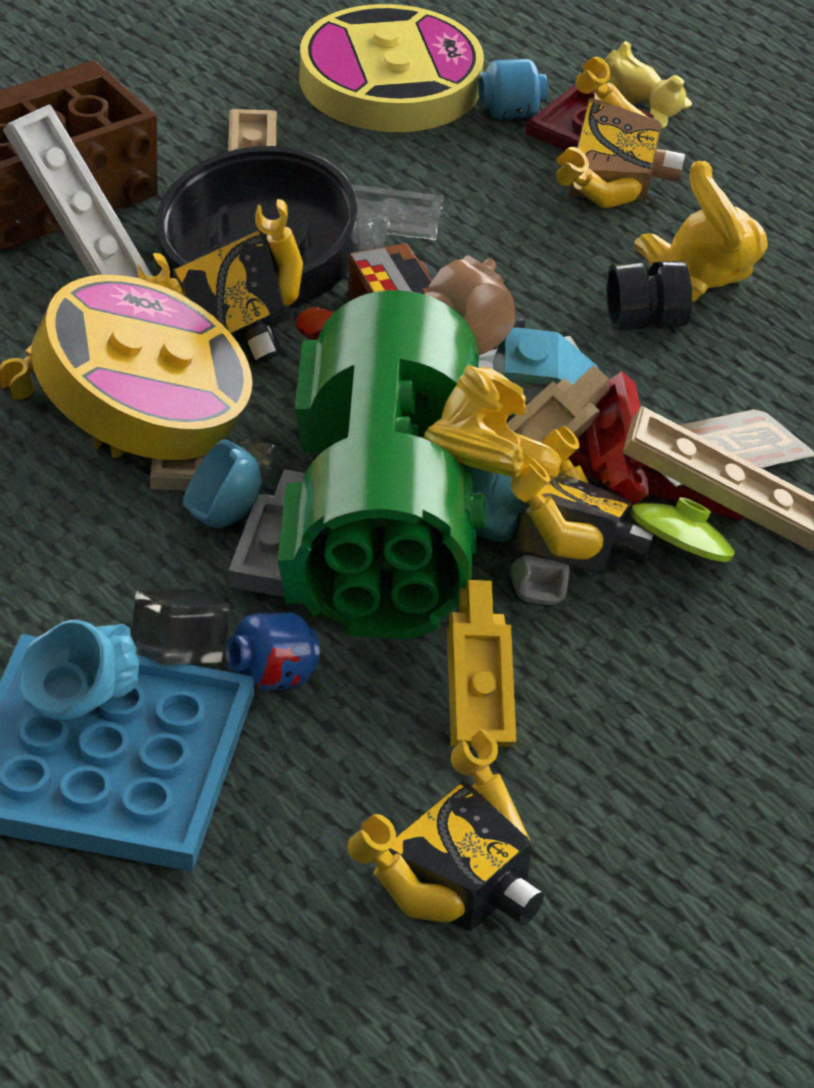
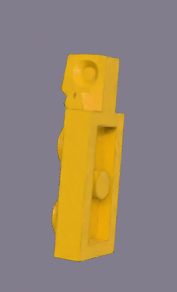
[447,580,516,747]

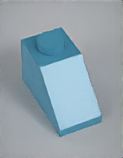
[493,327,598,405]

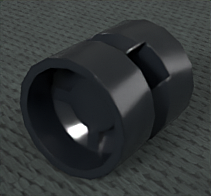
[606,260,692,330]

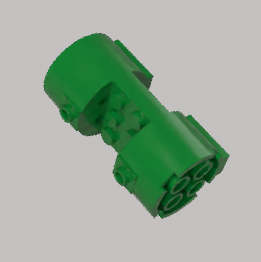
[277,290,487,640]

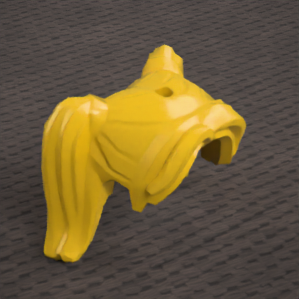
[634,161,768,302]
[424,365,562,480]

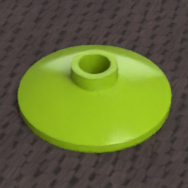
[629,498,735,562]

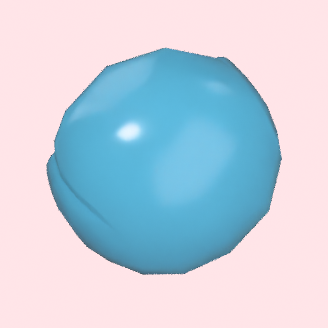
[183,439,262,529]

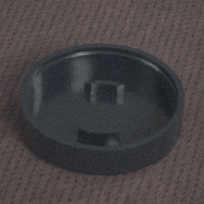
[156,146,361,308]

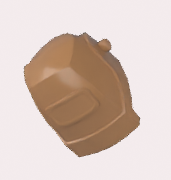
[424,255,515,355]

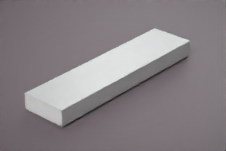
[3,104,152,278]

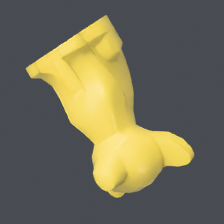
[604,41,692,129]

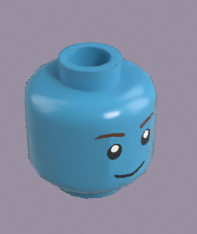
[478,58,548,121]

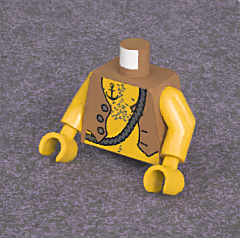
[556,57,685,209]

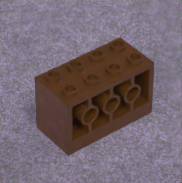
[0,60,158,251]

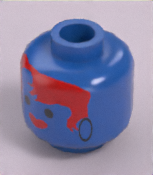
[226,612,320,692]

